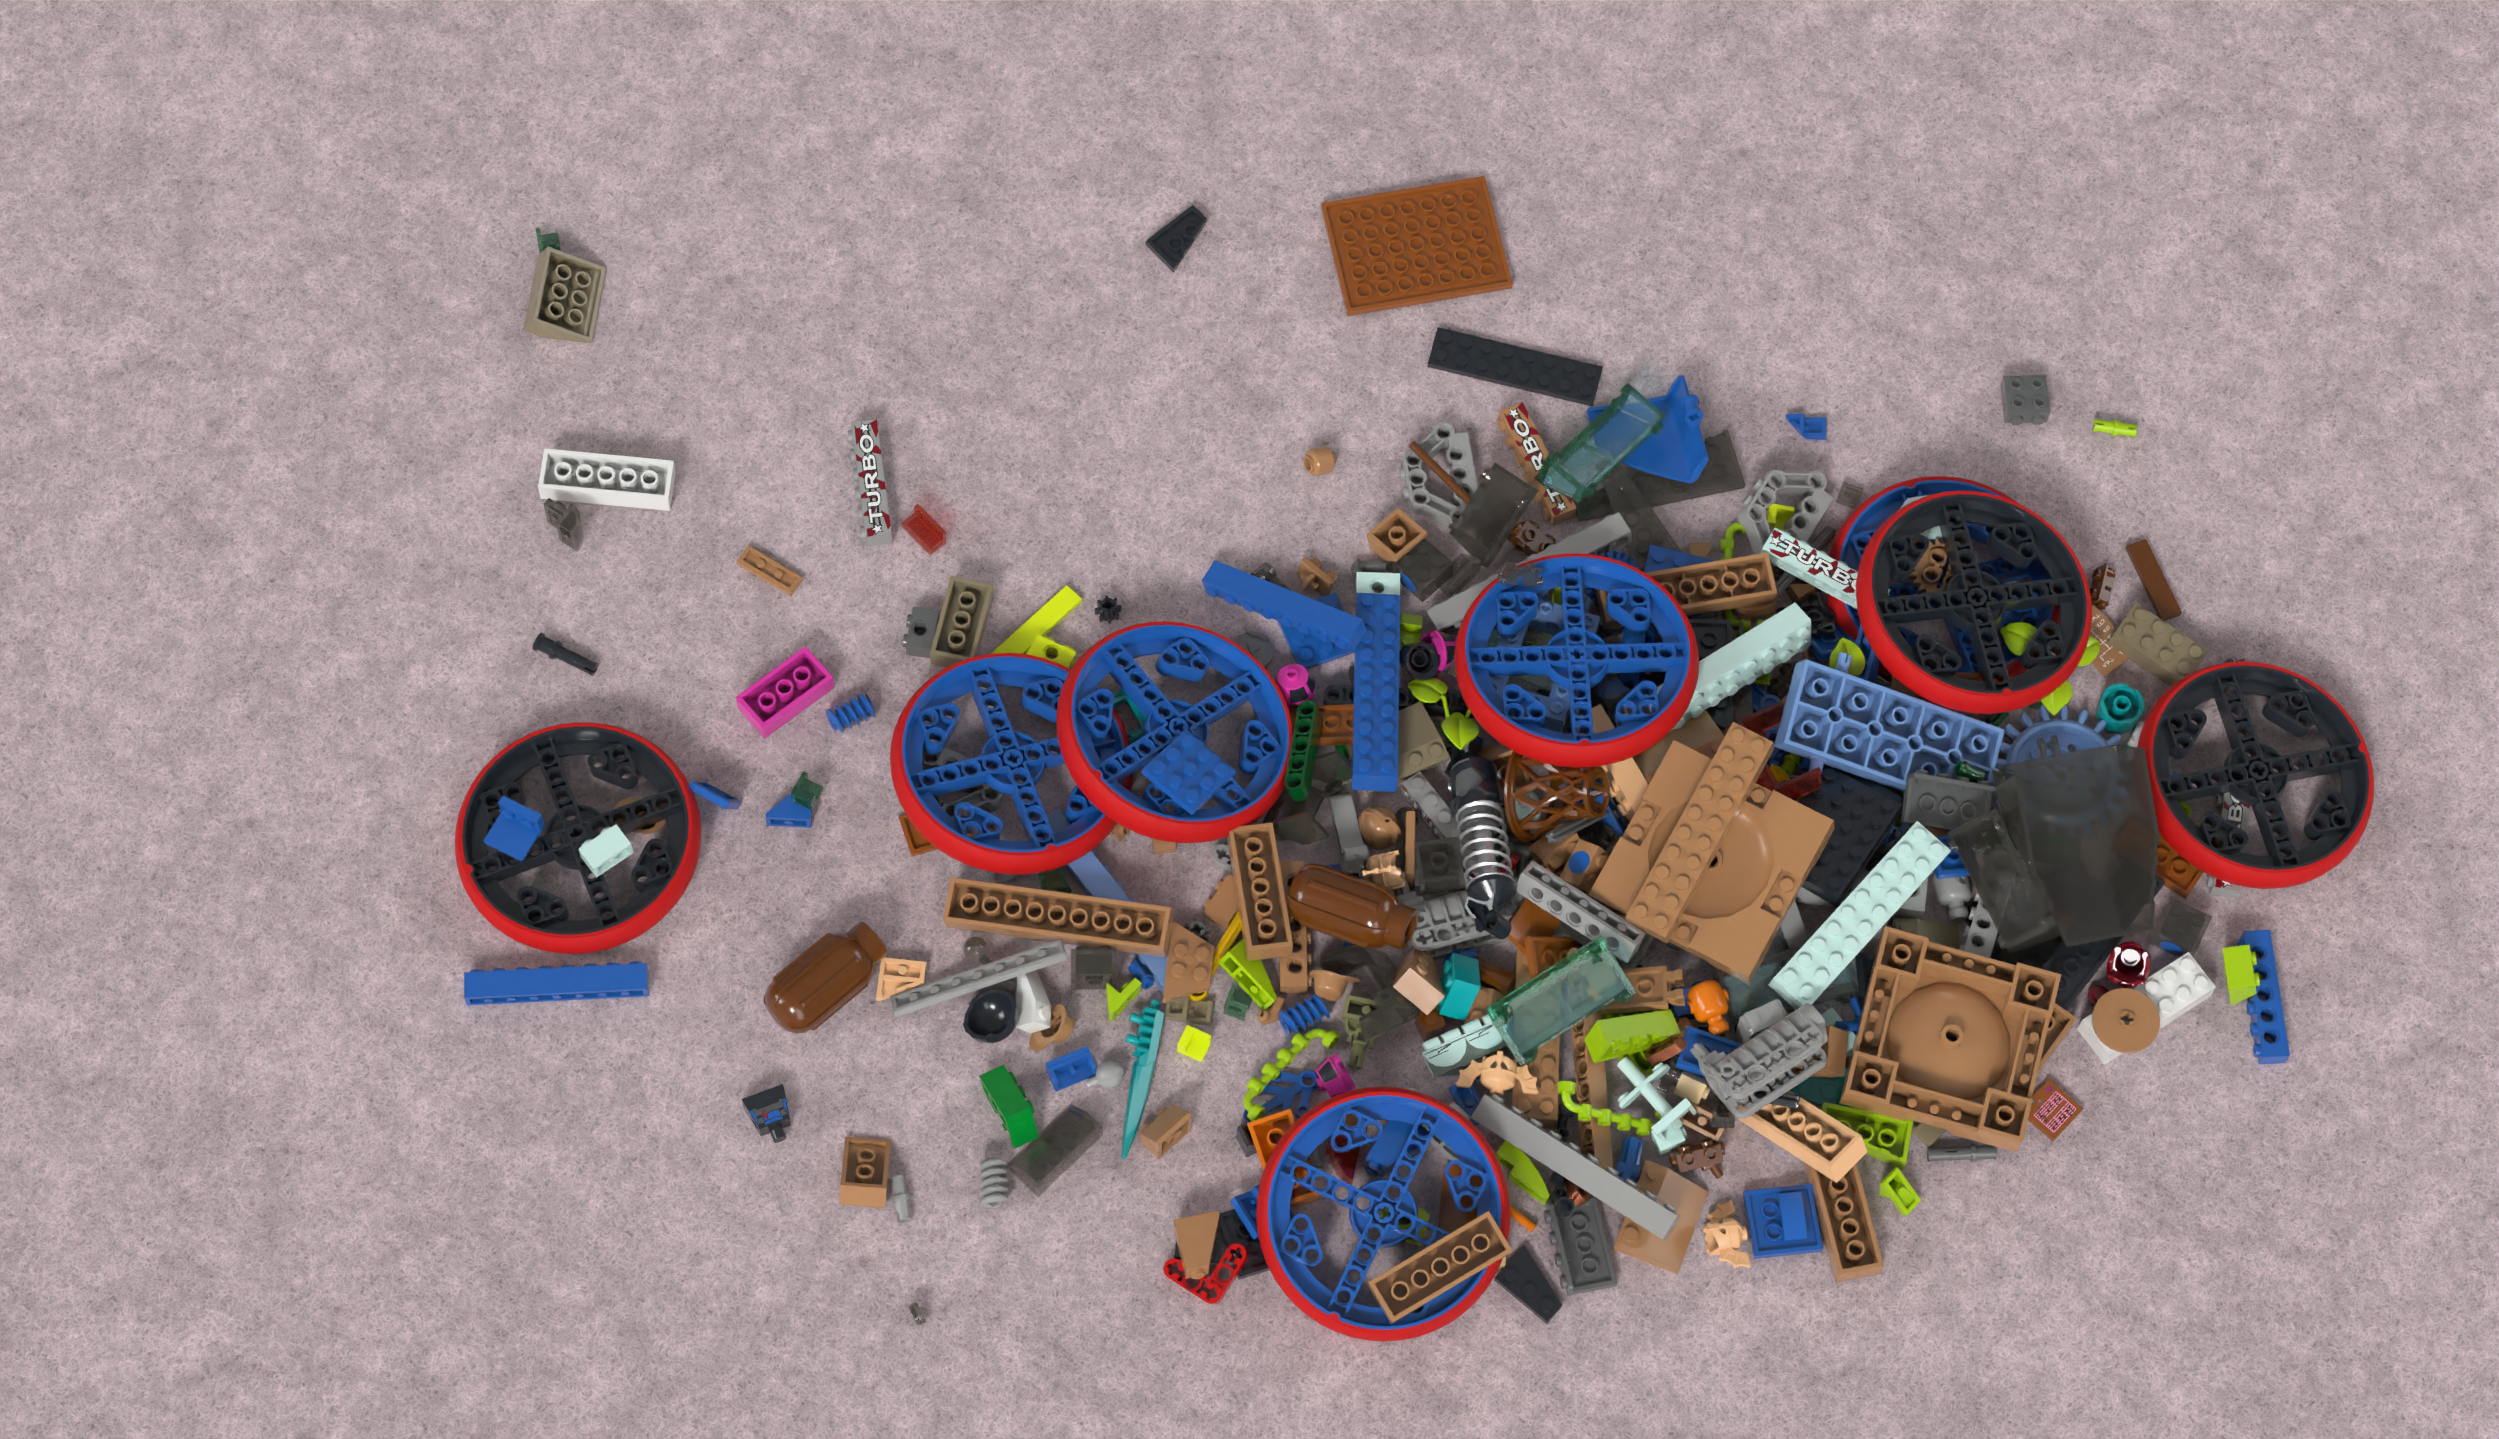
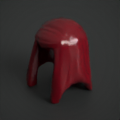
[2107,941,2151,988]

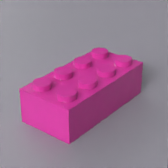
[736,646,834,739]

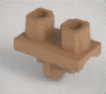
[1296,557,1337,596]

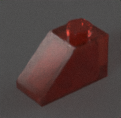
[1326,1135,1360,1185]

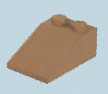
[839,1136,891,1208]

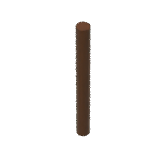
[1409,441,1474,505]

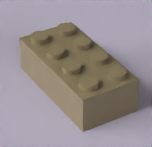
[930,576,994,667]
[2108,603,2209,687]

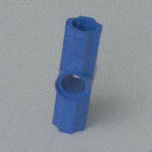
[1616,1137,1644,1183]

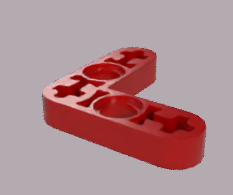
[1163,1244,1248,1304]

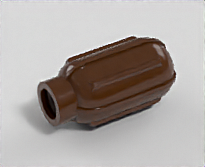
[1287,863,1419,950]
[764,921,888,1034]

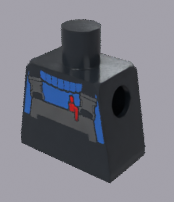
[742,1084,791,1143]

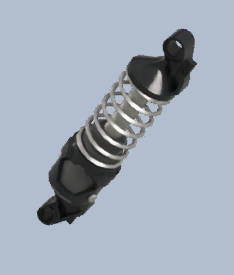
[1445,735,1516,940]

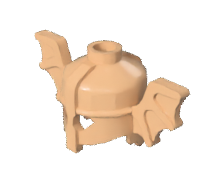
[1362,850,1406,890]
[1456,1051,1538,1096]
[1703,1200,1751,1268]

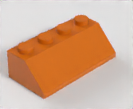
[1247,1109,1320,1208]

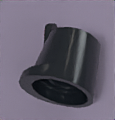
[1399,642,1439,680]

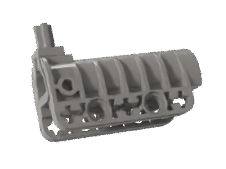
[1396,877,1524,960]
[1690,1003,1828,1119]

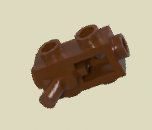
[1507,520,1556,557]
[1669,1139,1726,1179]

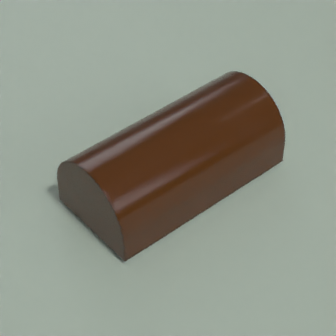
[1476,957,1516,997]

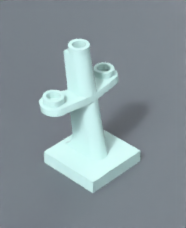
[1617,1057,1697,1142]

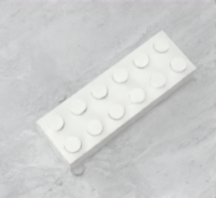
[538,448,676,511]
[2077,952,2216,1065]

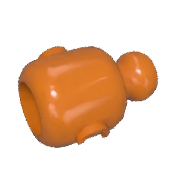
[1686,980,1729,1036]

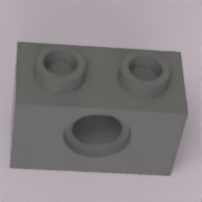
[902,607,939,658]

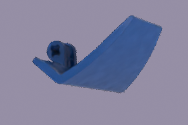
[1586,375,1709,484]

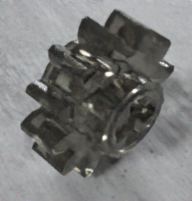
[1657,1054,1684,1094]

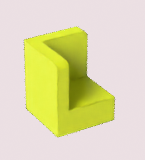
[1766,504,1795,532]
[1177,1025,1212,1062]

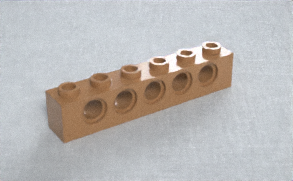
[1279,861,1312,994]

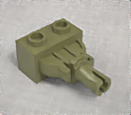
[1342,995,1391,1070]

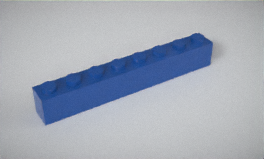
[1202,560,1367,651]
[464,961,649,1006]

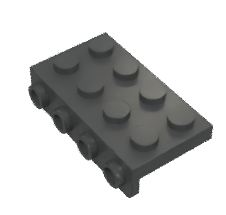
[1901,770,1997,837]
[1544,1197,1617,1296]

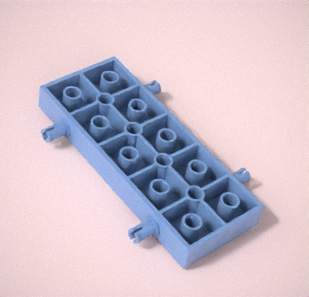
[1774,652,2004,792]

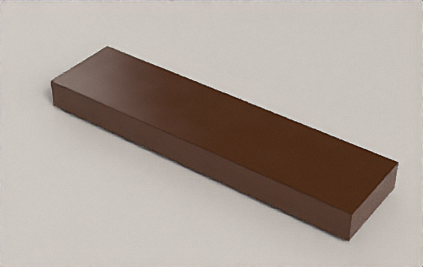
[2125,539,2182,621]

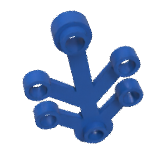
[1243,1070,1319,1125]

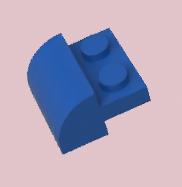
[1230,1184,1294,1239]

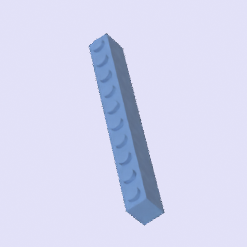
[1041,808,1168,992]

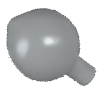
[1087,1061,1124,1089]

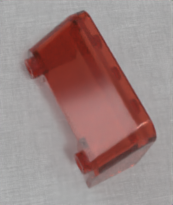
[1725,701,1821,800]

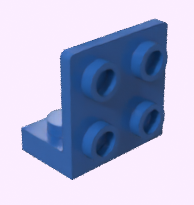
[484,796,545,861]

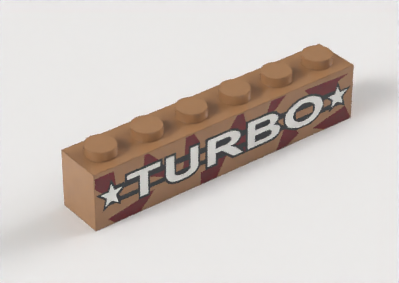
[1496,402,1577,526]

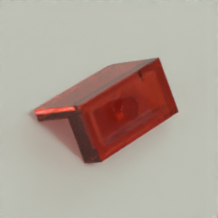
[901,503,946,556]

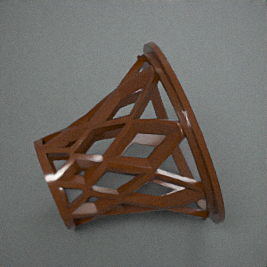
[1504,751,1610,843]

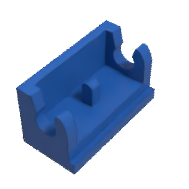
[1046,1046,1096,1092]

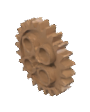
[1908,539,1972,603]

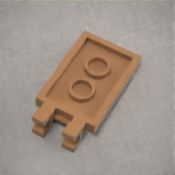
[1600,966,1685,1014]

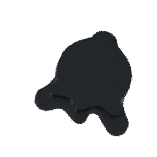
[1776,593,1836,637]

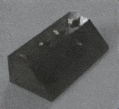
[1006,1104,1103,1197]

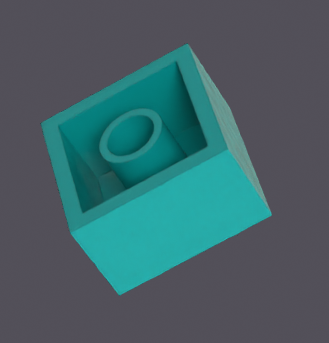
[1438,953,1481,1021]

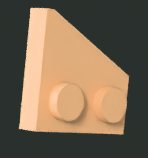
[876,957,927,1001]

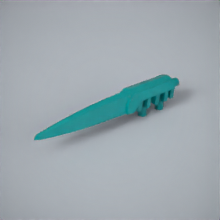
[1121,1000,1164,1159]

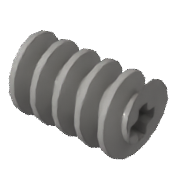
[979,1157,1008,1209]

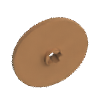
[2092,988,2160,1053]

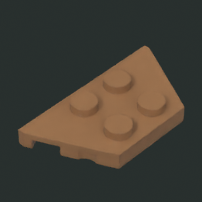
[1162,922,1214,1003]

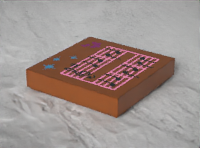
[2028,1079,2083,1142]

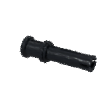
[532,632,599,676]

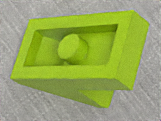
[1400,613,1423,650]
[1106,978,1142,1022]
[1879,1167,1921,1216]

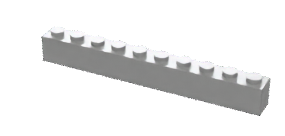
[1427,512,1633,635]
[1471,1093,1681,1240]

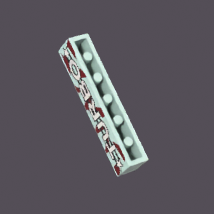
[1761,528,1890,609]

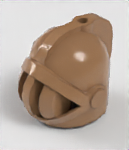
[1358,806,1401,850]

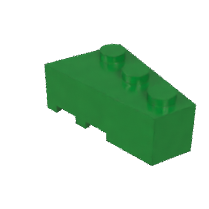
[979,1064,1039,1149]

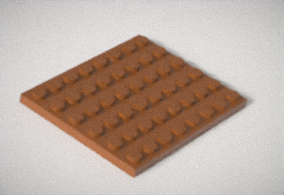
[1321,176,1513,316]

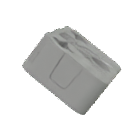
[1734,999,1788,1044]

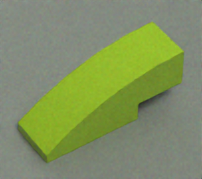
[1496,1140,1550,1206]

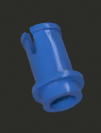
[1128,960,1155,989]

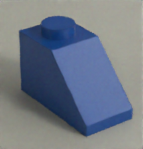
[766,792,813,828]

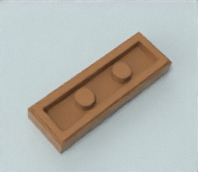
[736,545,803,596]

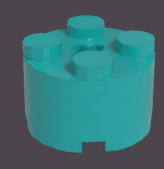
[2096,683,2144,734]

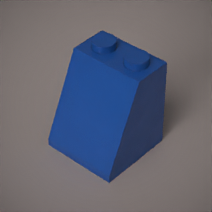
[1362,1120,1434,1178]

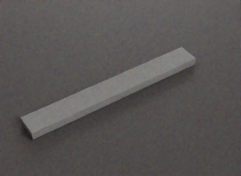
[890,939,1068,1017]

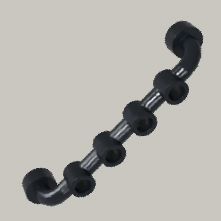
[1549,1097,1579,1217]

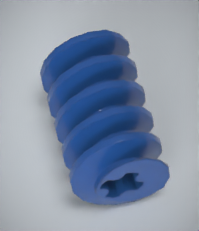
[825,693,876,733]
[1279,994,1330,1038]

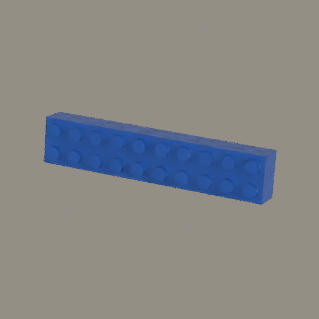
[1352,593,1400,792]

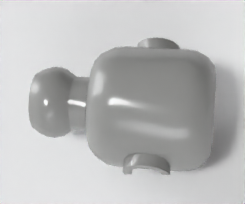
[1933,872,1972,922]

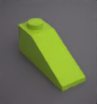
[1218,939,1277,1010]

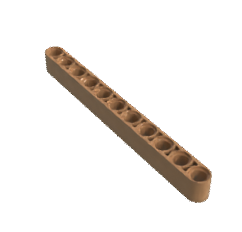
[1566,948,1613,1168]

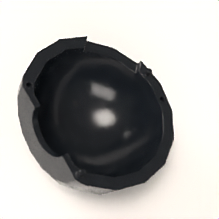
[963,989,1019,1043]

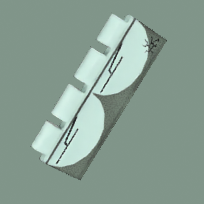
[1422,1011,1515,1078]

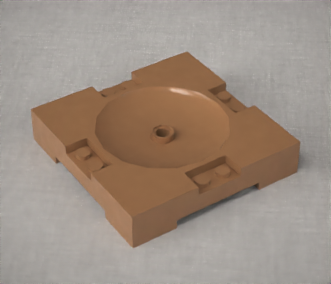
[1588,740,1835,985]
[1839,926,2061,1152]

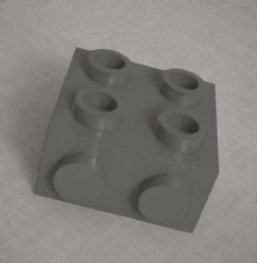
[2000,375,2050,425]

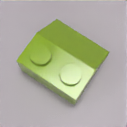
[2222,945,2260,1005]

